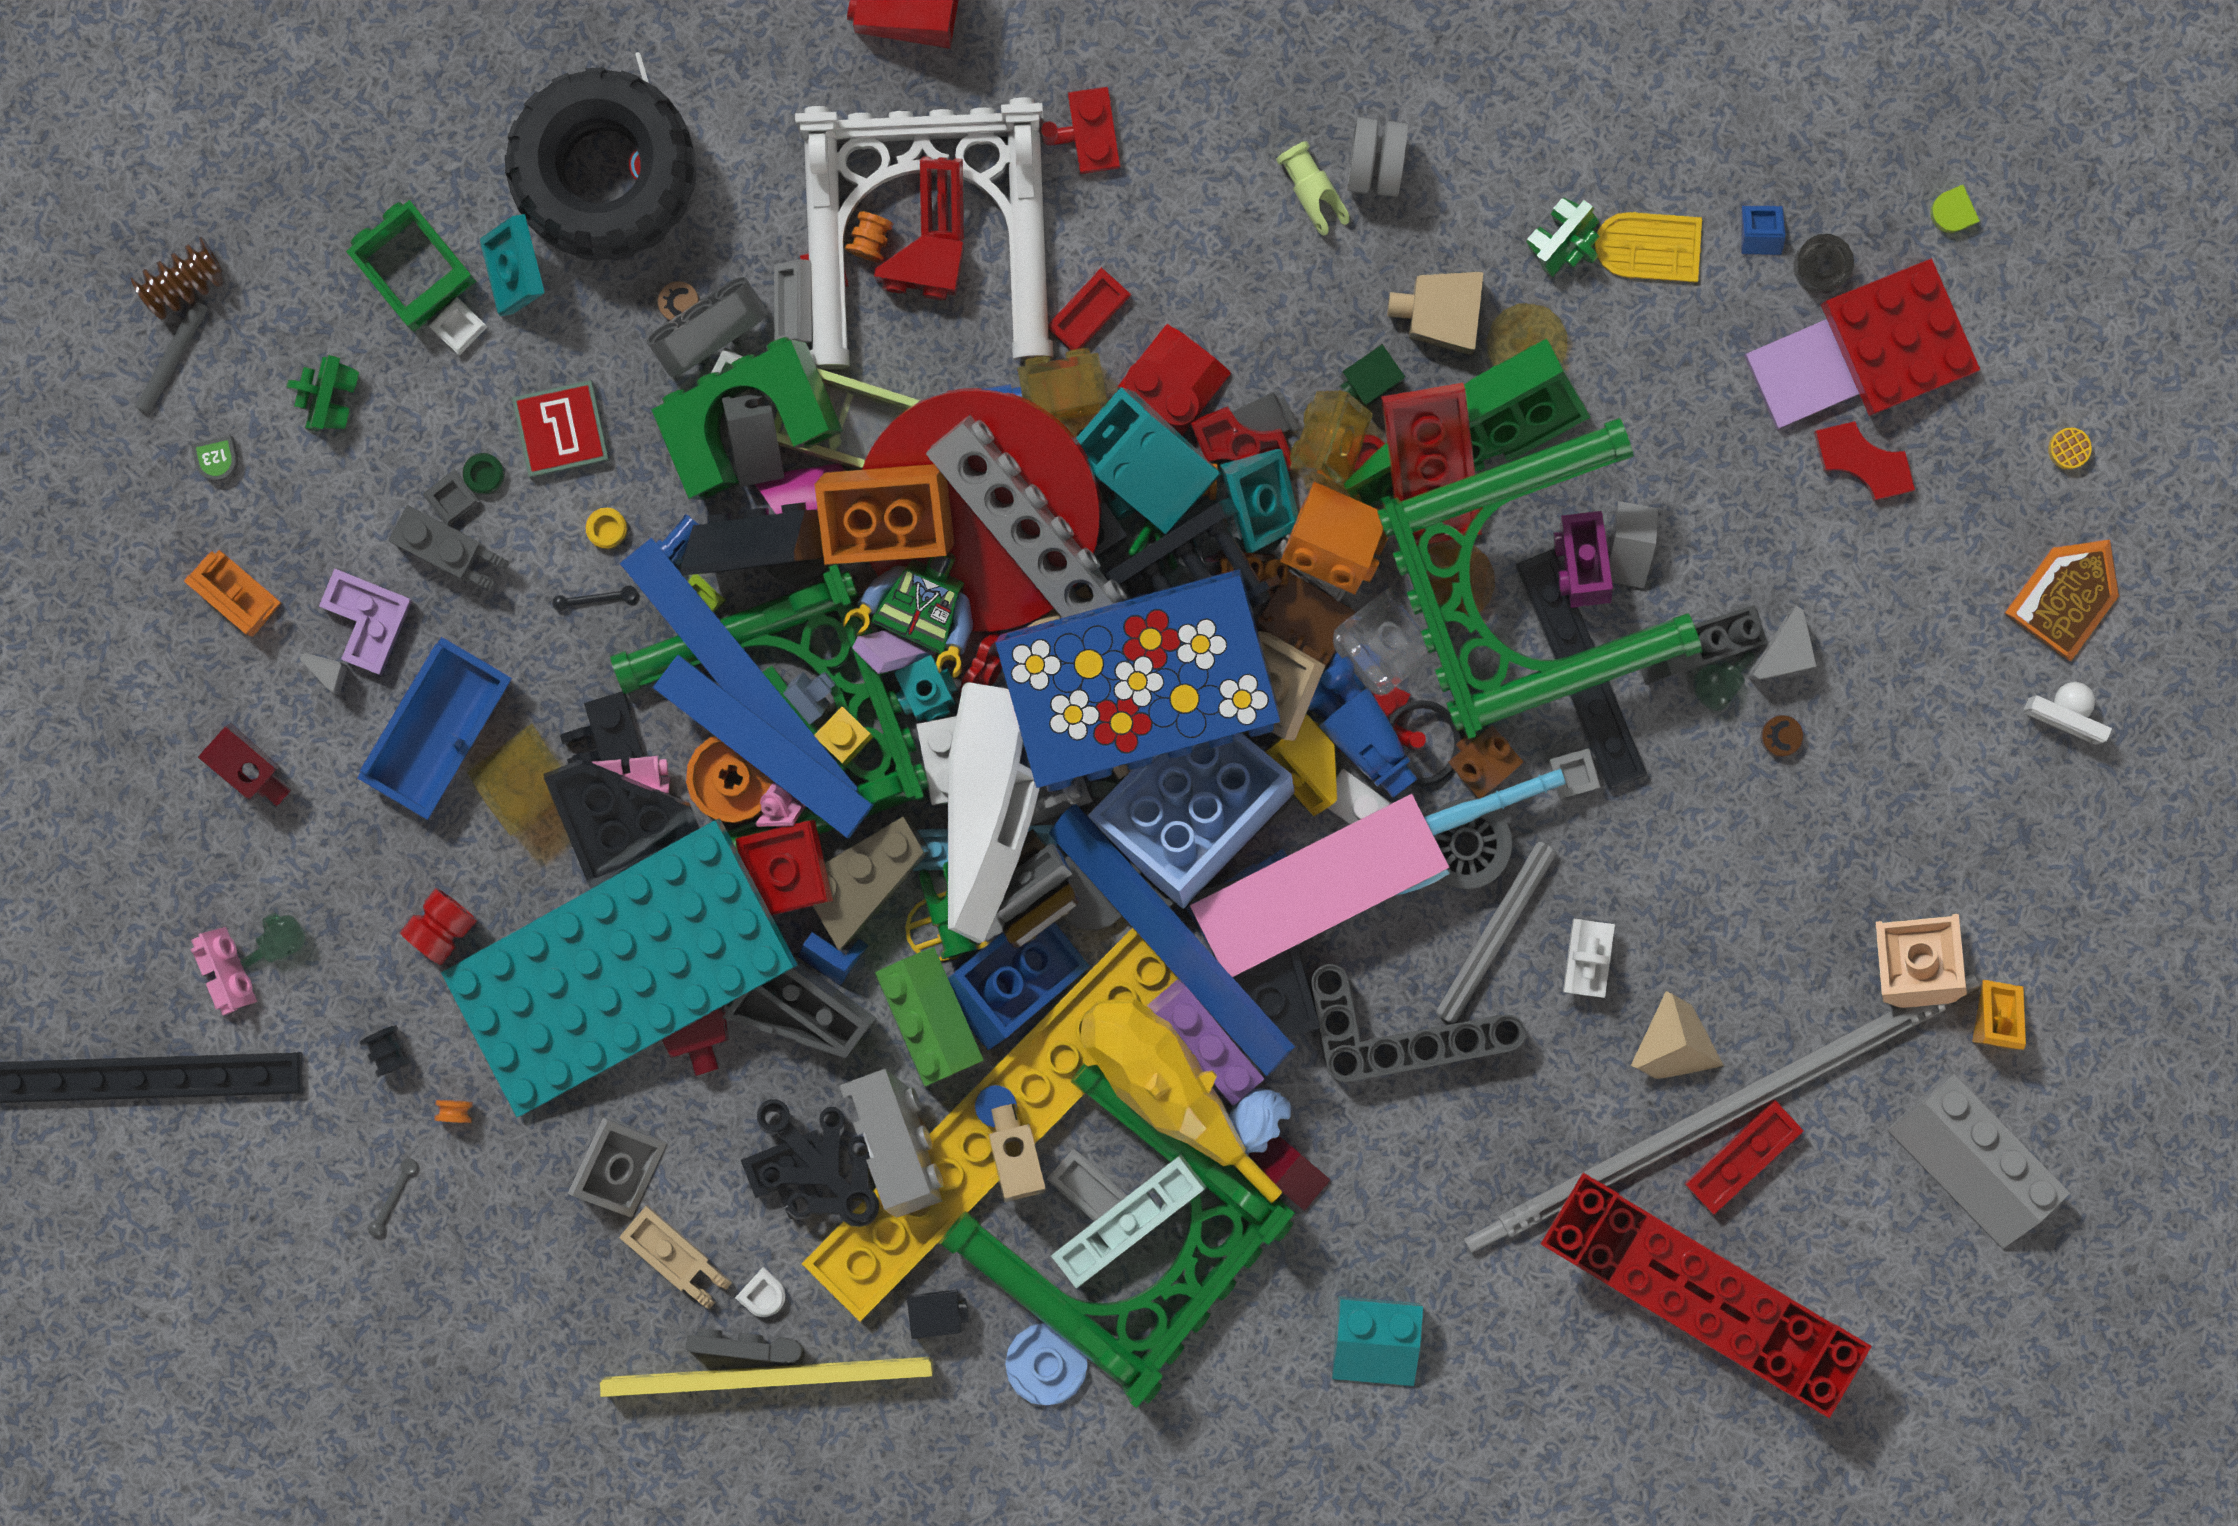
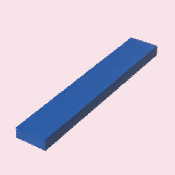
[653,655,874,838]

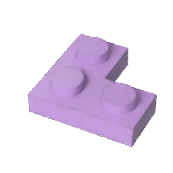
[319,568,413,676]

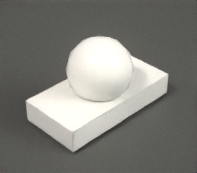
[2023,682,2112,745]

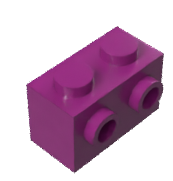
[1553,511,1613,608]

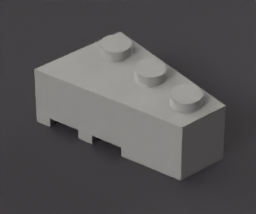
[839,1069,943,1218]

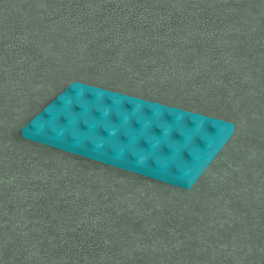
[441,819,798,1118]

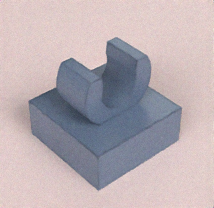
[783,672,835,725]

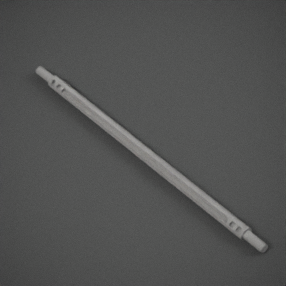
[1464,974,1980,1254]

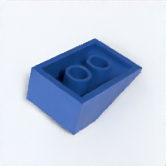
[948,922,1090,1050]

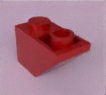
[874,235,964,301]

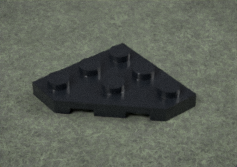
[544,759,700,889]

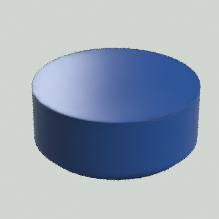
[975,1085,1017,1127]

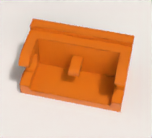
[184,550,282,637]

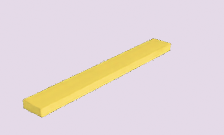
[600,1357,933,1397]

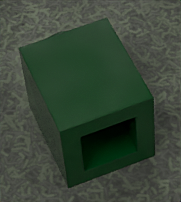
[1339,344,1406,410]

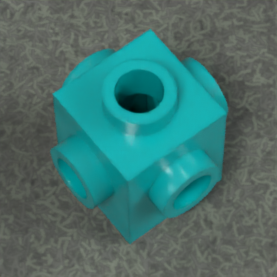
[894,655,958,722]

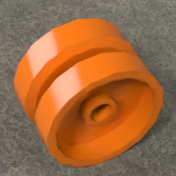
[686,736,774,825]

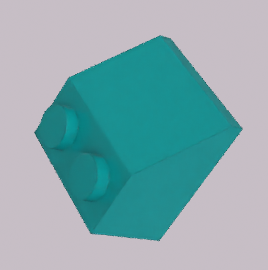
[1332,1296,1423,1386]

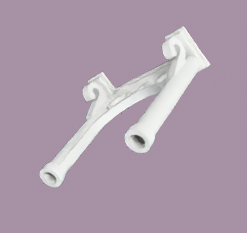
[795,97,1053,370]

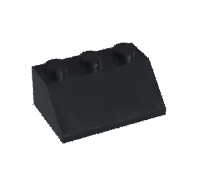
[681,502,824,576]

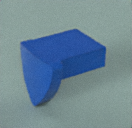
[798,932,869,985]

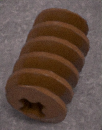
[130,237,223,320]

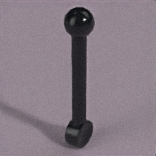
[552,586,637,611]

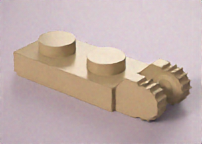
[619,1205,732,1309]

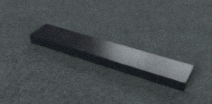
[1515,549,1647,791]

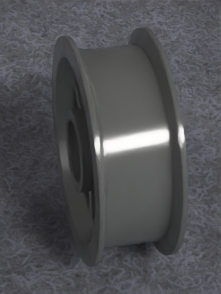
[1433,799,1512,889]

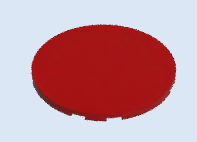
[862,388,1102,632]

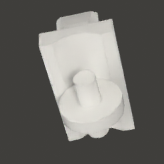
[1563,919,1615,998]

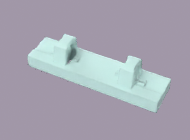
[1051,1155,1206,1288]

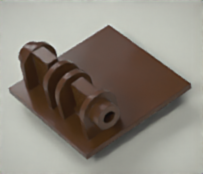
[1256,571,1358,669]

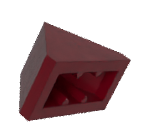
[1248,1136,1331,1211]

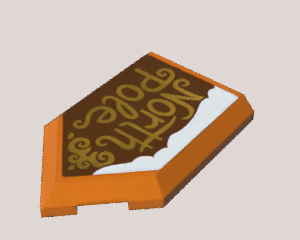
[2004,539,2119,662]

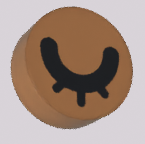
[658,281,700,321]

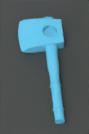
[1397,769,1566,895]

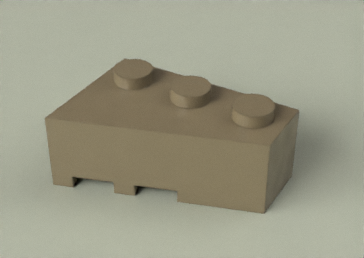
[813,816,930,951]

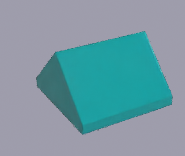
[1220,449,1299,553]

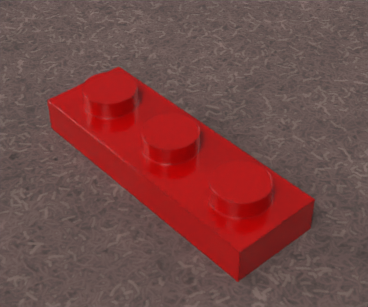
[1684,1100,1804,1215]

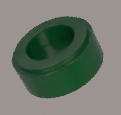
[462,453,505,495]

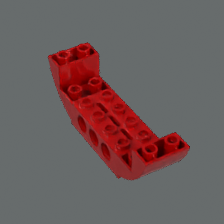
[1540,1172,1872,1419]

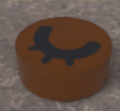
[1760,715,1803,757]

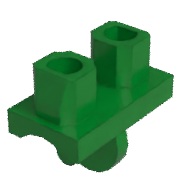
[1526,198,1600,277]
[286,355,359,431]

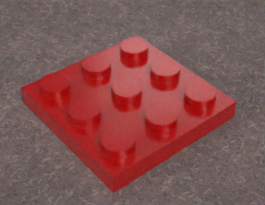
[1820,258,1981,416]

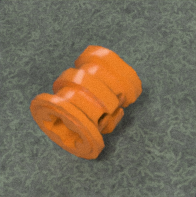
[845,212,894,263]

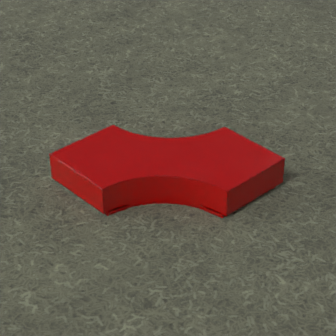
[1190,406,1296,471]
[1814,421,1915,501]

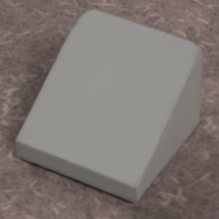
[300,653,348,696]

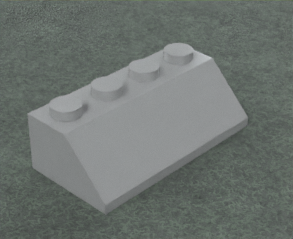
[1887,1073,2070,1249]

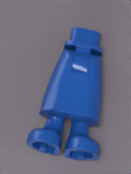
[1308,656,1417,798]

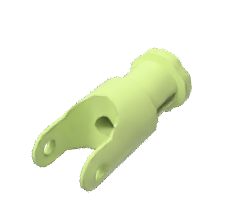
[1276,141,1350,236]

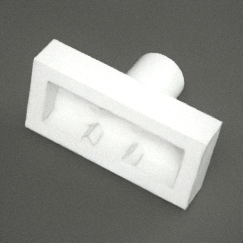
[1327,769,1392,825]

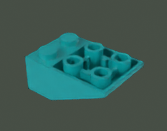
[1076,387,1221,534]

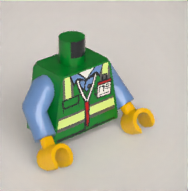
[843,552,973,677]

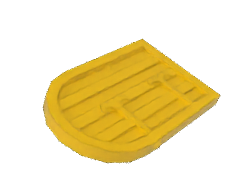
[1594,212,1702,282]

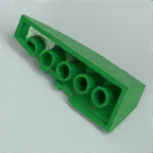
[1344,338,1591,508]

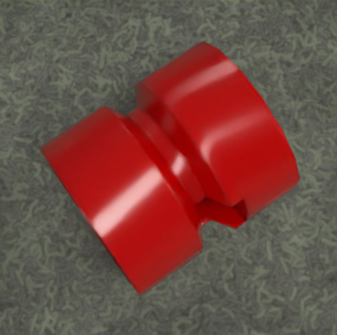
[399,888,478,965]

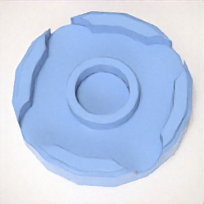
[1005,1323,1088,1405]

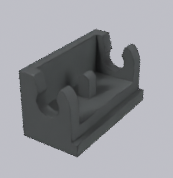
[722,394,784,487]

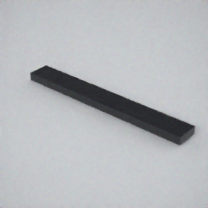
[0,1052,303,1103]

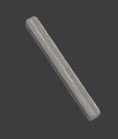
[1436,842,1556,1023]

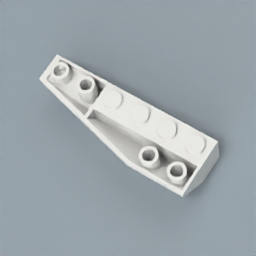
[948,683,1040,943]

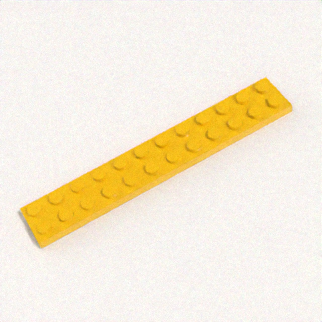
[802,928,1181,1322]

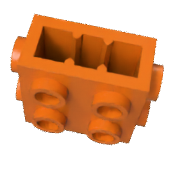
[1280,481,1388,595]

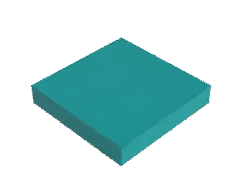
[480,214,545,317]

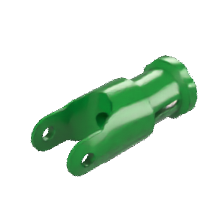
[919,862,977,959]

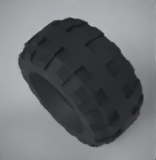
[505,67,696,261]

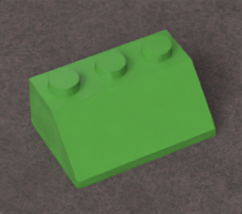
[875,947,984,1087]

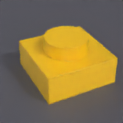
[814,707,874,766]

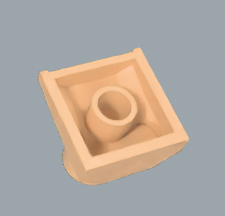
[1876,914,1967,1008]

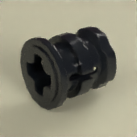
[359,1025,411,1078]

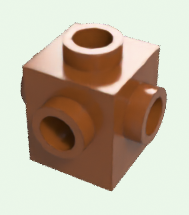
[1448,725,1524,799]

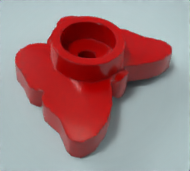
[959,632,1002,700]

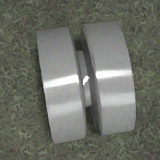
[1347,117,1408,197]

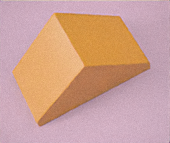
[1972,980,2026,1050]

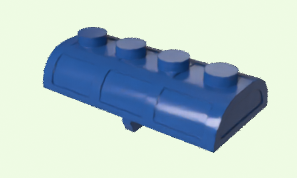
[357,637,512,820]

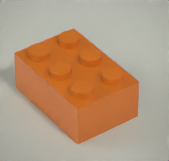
[814,464,955,565]

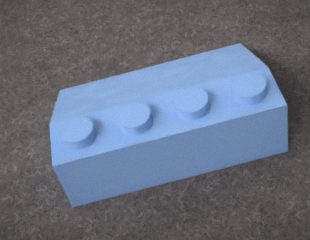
[1088,733,1294,909]

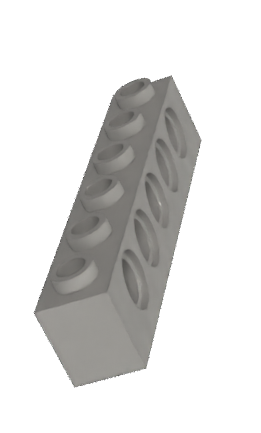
[926,415,1127,618]

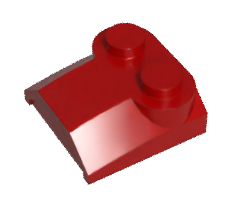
[1117,324,1231,436]

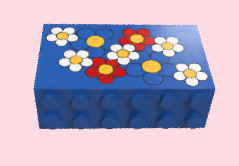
[995,569,1280,792]

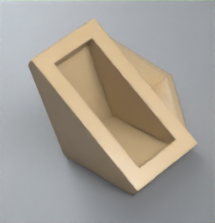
[1631,991,1724,1079]

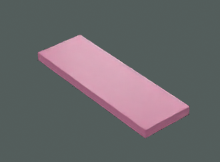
[1190,794,1450,977]

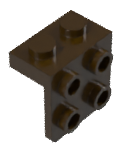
[1003,829,1079,948]

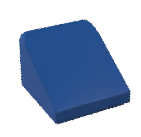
[1741,206,1785,255]

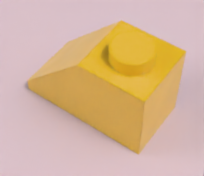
[1264,714,1337,816]

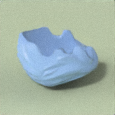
[1229,1088,1291,1155]

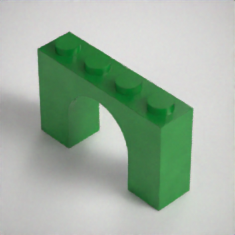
[651,337,843,500]

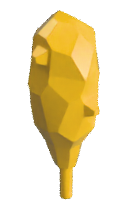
[1080,999,1282,1203]

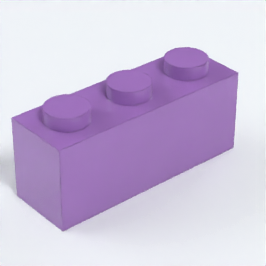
[1147,979,1264,1106]

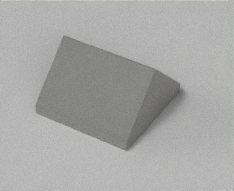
[568,1116,667,1218]

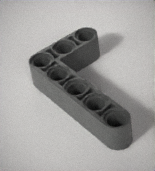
[1310,964,1526,1082]

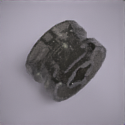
[1793,234,1854,295]

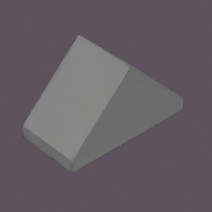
[1608,501,1658,589]
[1748,605,1816,682]

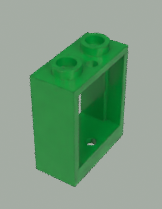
[346,200,477,332]

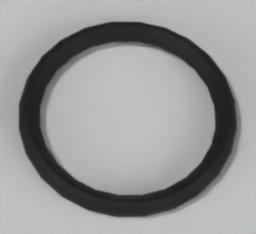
[1388,700,1462,787]

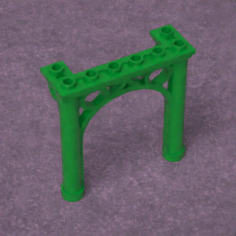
[1377,418,1702,739]
[610,564,930,851]
[940,1063,1295,1408]

